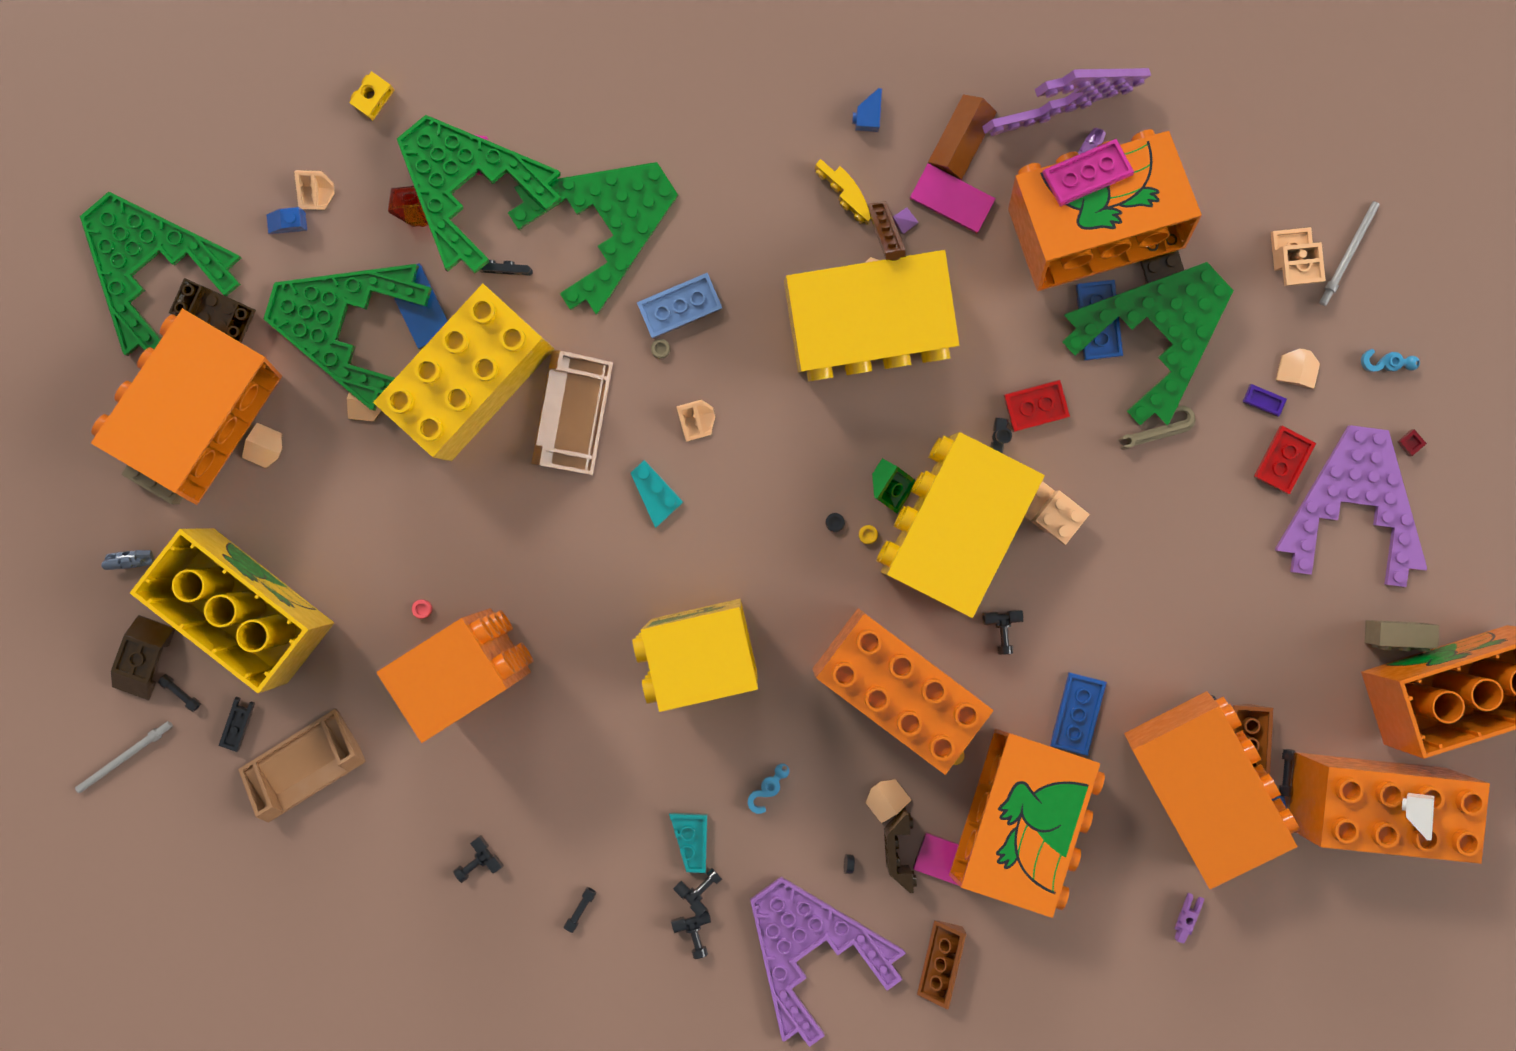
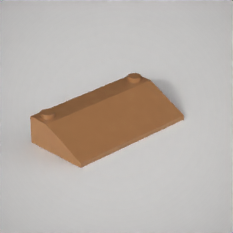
[531,350,613,475]
[238,709,366,823]

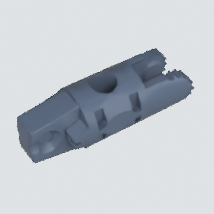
[101,550,155,570]

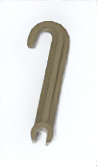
[1119,406,1196,450]

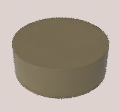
[651,339,670,359]

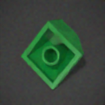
[872,458,916,514]

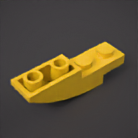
[815,159,871,225]

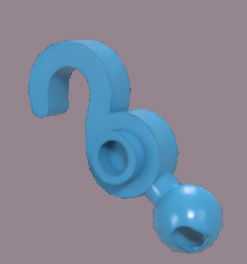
[1361,349,1420,372]
[748,764,790,814]

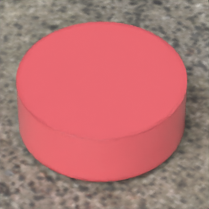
[412,599,432,619]

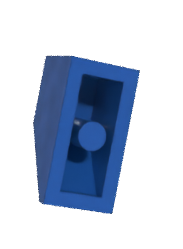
[852,88,882,132]
[266,207,307,234]

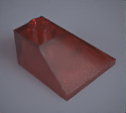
[388,186,428,227]

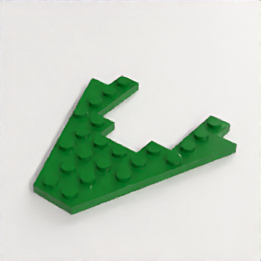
[397,115,561,274]
[508,162,678,315]
[80,192,242,356]
[1062,262,1234,425]
[263,264,432,411]

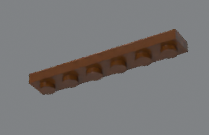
[867,201,906,261]

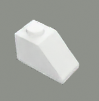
[1402,793,1435,840]

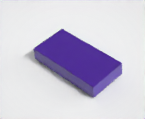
[1243,384,1287,417]

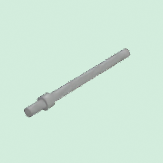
[1319,201,1380,306]
[75,721,173,793]

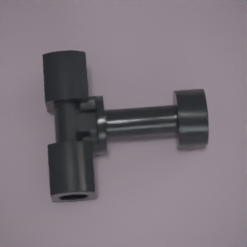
[990,418,1012,454]
[983,610,1023,655]
[453,835,504,883]
[673,868,722,918]
[671,911,711,959]

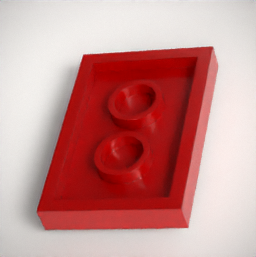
[1004,380,1070,432]
[1254,425,1316,494]

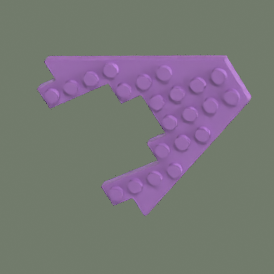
[982,68,1151,136]
[1275,425,1427,587]
[750,876,906,1047]

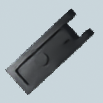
[479,260,533,276]
[218,696,255,752]

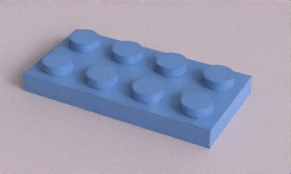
[637,273,723,339]

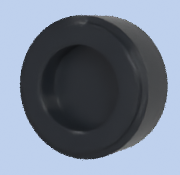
[825,513,845,532]
[844,854,855,874]

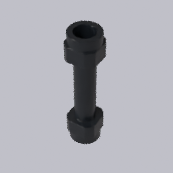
[158,674,201,712]
[1279,749,1296,797]
[564,887,597,933]

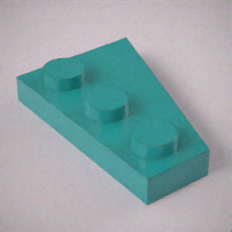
[631,460,683,528]
[669,813,708,873]

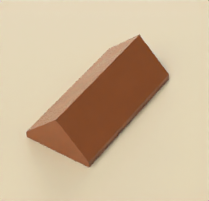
[928,94,997,180]
[1233,704,1274,774]
[917,920,966,1009]

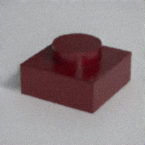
[1397,429,1427,456]

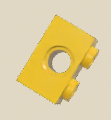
[349,71,395,121]

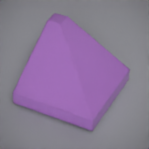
[893,208,919,234]

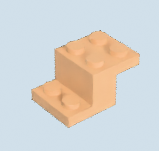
[1271,227,1326,286]
[1024,481,1090,545]

